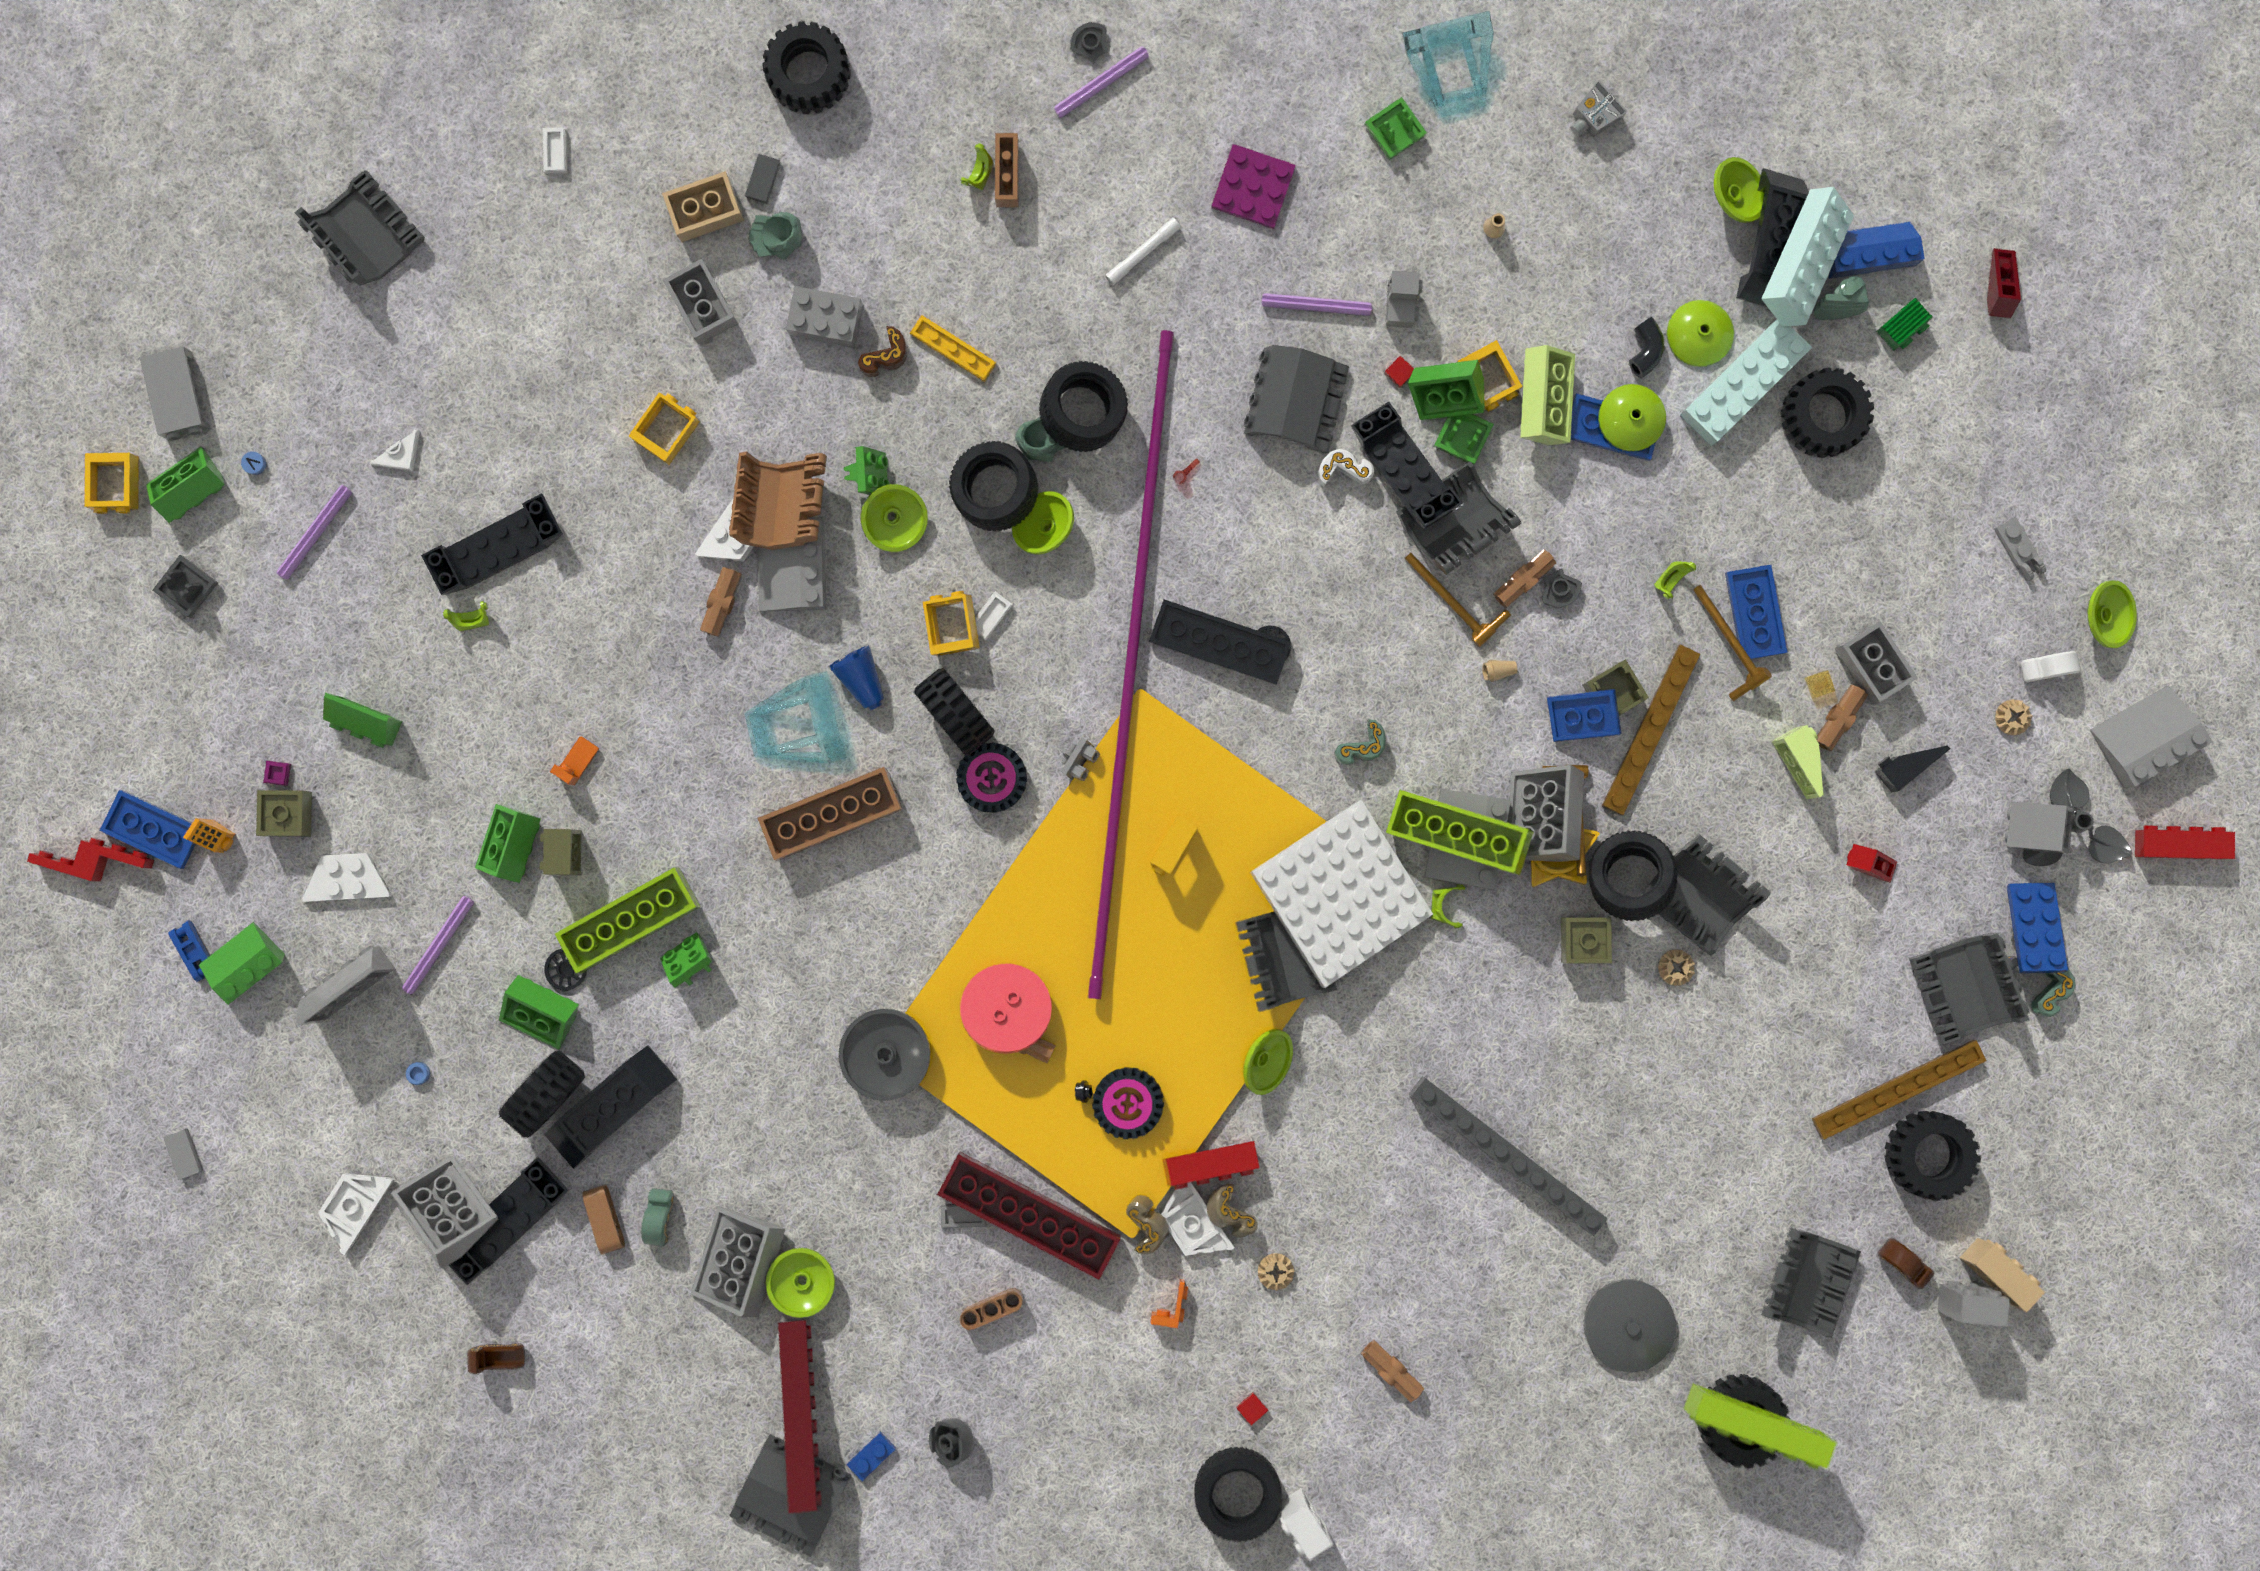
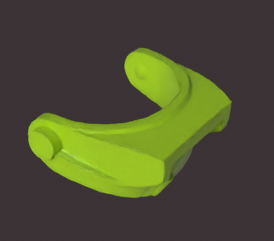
[960,143,994,190]
[1654,561,1696,600]
[443,601,489,631]
[1431,884,1465,928]

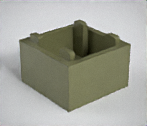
[1582,659,1649,716]
[256,790,312,837]
[540,829,582,875]
[1561,918,1612,963]

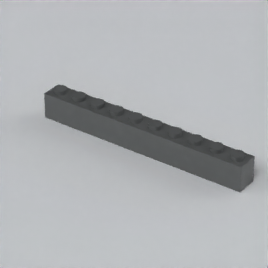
[1409,1076,1608,1236]

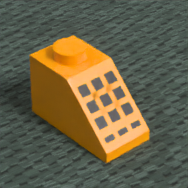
[183,818,235,853]

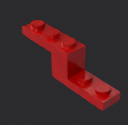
[27,837,154,881]

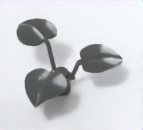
[2023,769,2132,866]

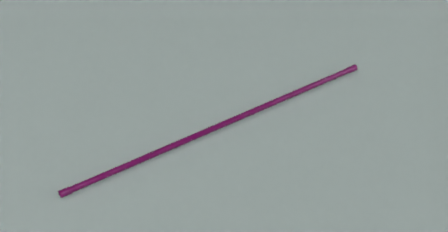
[1088,330,1174,999]

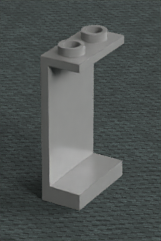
[139,347,209,441]

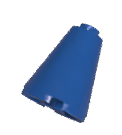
[829,645,884,710]

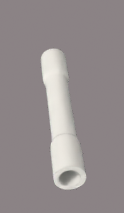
[1105,218,1181,286]

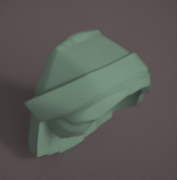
[749,212,802,260]
[1814,276,1869,320]
[1015,416,1064,462]

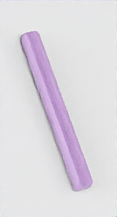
[1054,46,1149,118]
[1261,293,1372,316]
[277,485,352,580]
[402,896,474,994]

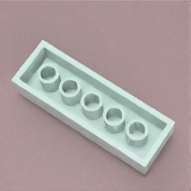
[1762,187,1854,326]
[1680,319,1812,446]

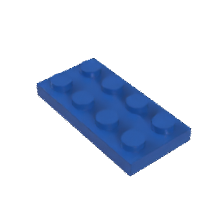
[1571,393,1656,461]
[1725,565,1787,659]
[99,790,196,869]
[2007,883,2068,973]

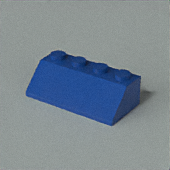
[1828,222,1925,279]

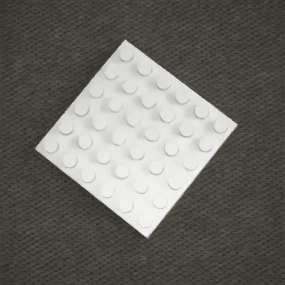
[1250,799,1433,988]

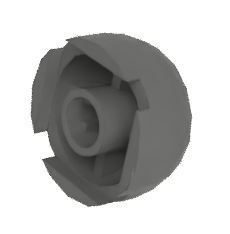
[929,1418,974,1467]

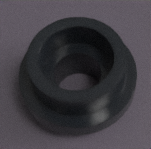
[1075,1080,1092,1103]

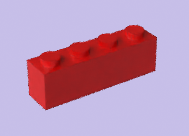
[2135,825,2235,859]
[1162,1141,1260,1190]

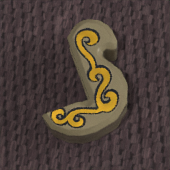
[1207,1184,1258,1238]
[1126,1195,1169,1255]

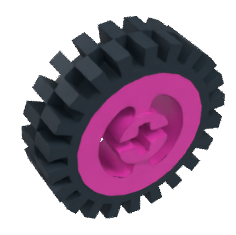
[956,742,1027,813]
[1092,1067,1164,1140]

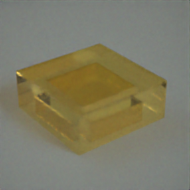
[1805,670,1835,699]

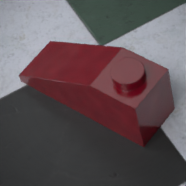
[1987,248,2021,319]

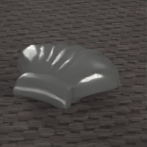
[1070,22,1109,63]
[1542,568,1582,608]

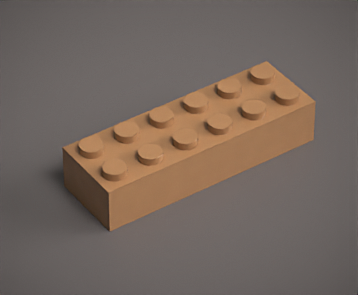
[757,767,903,861]

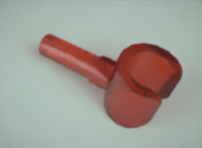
[1173,458,1200,484]

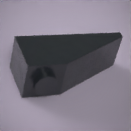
[1874,745,1950,792]

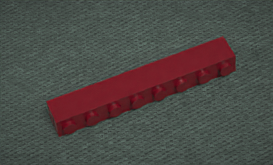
[778,1320,822,1514]

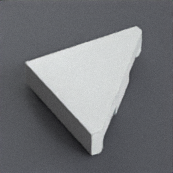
[370,430,420,472]

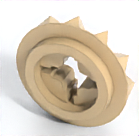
[1995,699,2033,735]
[1658,950,1695,986]
[1258,1253,1294,1291]

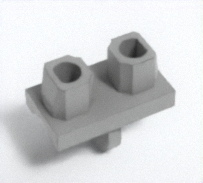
[1060,737,1100,781]

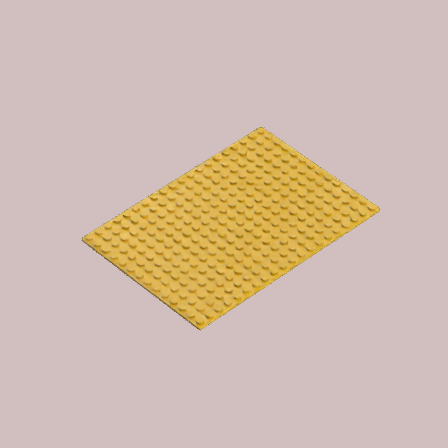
[905,689,1327,1238]

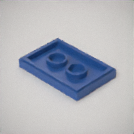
[1547,689,1622,742]

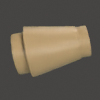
[1483,213,1505,238]
[1482,660,1517,682]

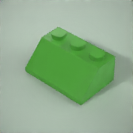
[1408,360,1485,420]
[146,446,225,523]
[323,693,402,748]
[475,804,541,883]
[199,922,285,1005]
[499,975,579,1050]

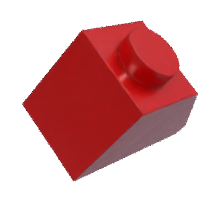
[1846,844,1897,883]

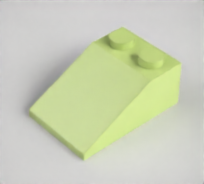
[1772,725,1823,799]

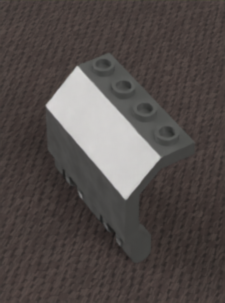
[294,170,425,286]
[1244,345,1349,454]
[1396,461,1522,575]
[1643,834,1771,956]
[1235,912,1337,1012]
[1909,933,2030,1045]
[1761,1227,1861,1338]
[729,1434,851,1557]

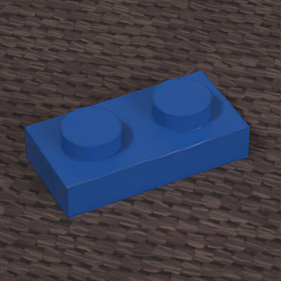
[847,1431,896,1481]

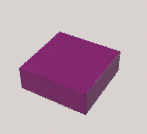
[263,761,291,786]

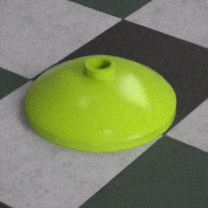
[1713,157,1765,223]
[1667,300,1734,367]
[1598,384,1666,451]
[860,484,928,552]
[1012,491,1074,555]
[2087,580,2137,648]
[1243,1029,1293,1095]
[766,1248,835,1318]

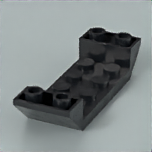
[1736,168,1809,307]
[1351,402,1463,529]
[421,493,563,595]
[544,1045,677,1169]
[448,1157,569,1285]

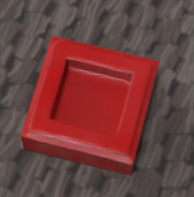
[1384,355,1414,388]
[1236,1392,1269,1426]

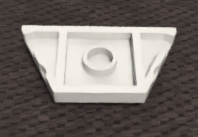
[695,499,754,562]
[302,853,392,902]
[318,1173,395,1255]
[1161,1182,1234,1256]

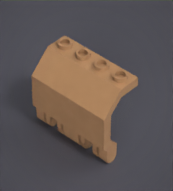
[729,451,827,550]

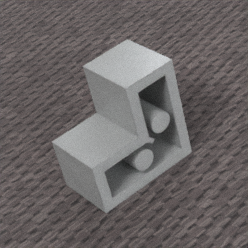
[1385,271,1423,328]

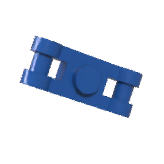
[168,920,210,982]

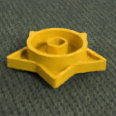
[1531,829,1599,887]

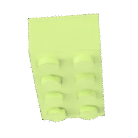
[1520,345,1575,445]

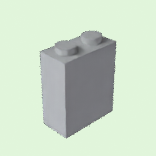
[2005,802,2074,854]

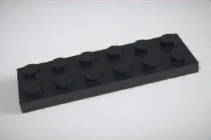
[1149,599,1291,685]

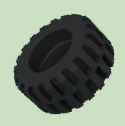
[762,21,851,114]
[1781,368,1874,458]
[914,668,995,755]
[499,1051,585,1138]
[1884,1111,1981,1201]
[1697,1374,1791,1469]

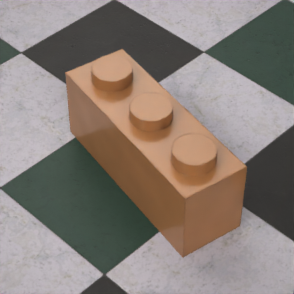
[995,133,1019,207]

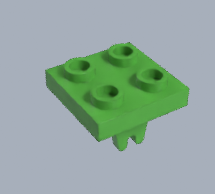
[1364,97,1427,160]
[1433,414,1494,465]
[844,446,889,495]
[660,932,712,988]

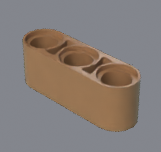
[582,1185,625,1255]
[960,1288,1023,1330]

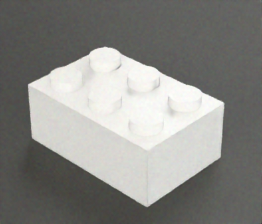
[1279,1488,1333,1560]

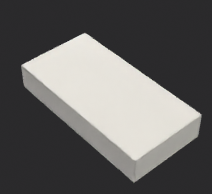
[543,128,567,174]
[975,591,1013,641]

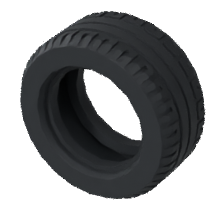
[1039,361,1128,452]
[949,441,1038,532]
[1589,830,1677,921]
[1194,1447,1282,1542]

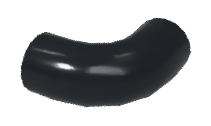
[1629,316,1665,378]

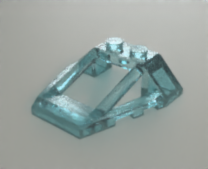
[1402,11,1494,118]
[744,671,847,763]

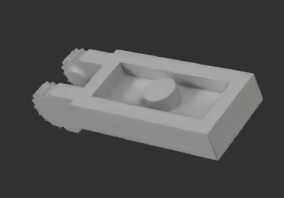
[1994,517,2047,581]

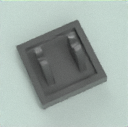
[152,555,218,618]

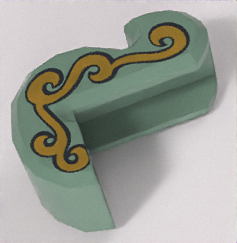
[1334,719,1386,765]
[2031,968,2076,1017]
[641,1188,674,1246]

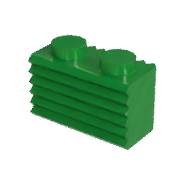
[1876,298,1933,351]

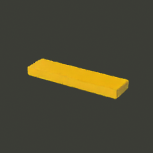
[910,315,997,382]

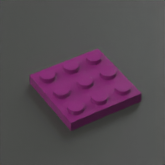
[1211,144,1296,229]

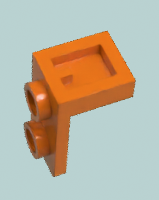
[550,736,599,785]
[1150,1279,1188,1328]

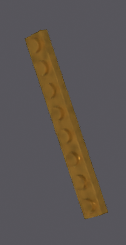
[1602,644,1701,815]
[1812,1040,1987,1140]

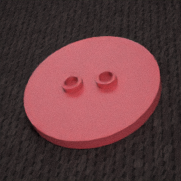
[960,964,1052,1054]

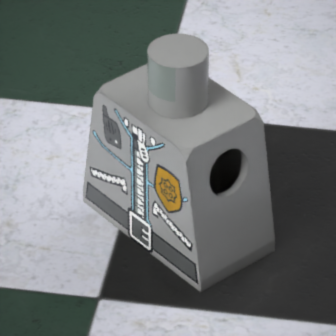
[1570,81,1627,137]

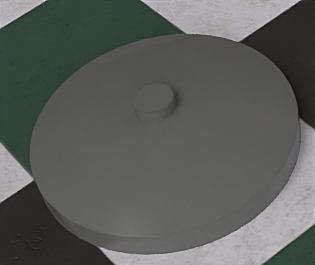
[839,1008,931,1101]
[1583,1279,1676,1372]

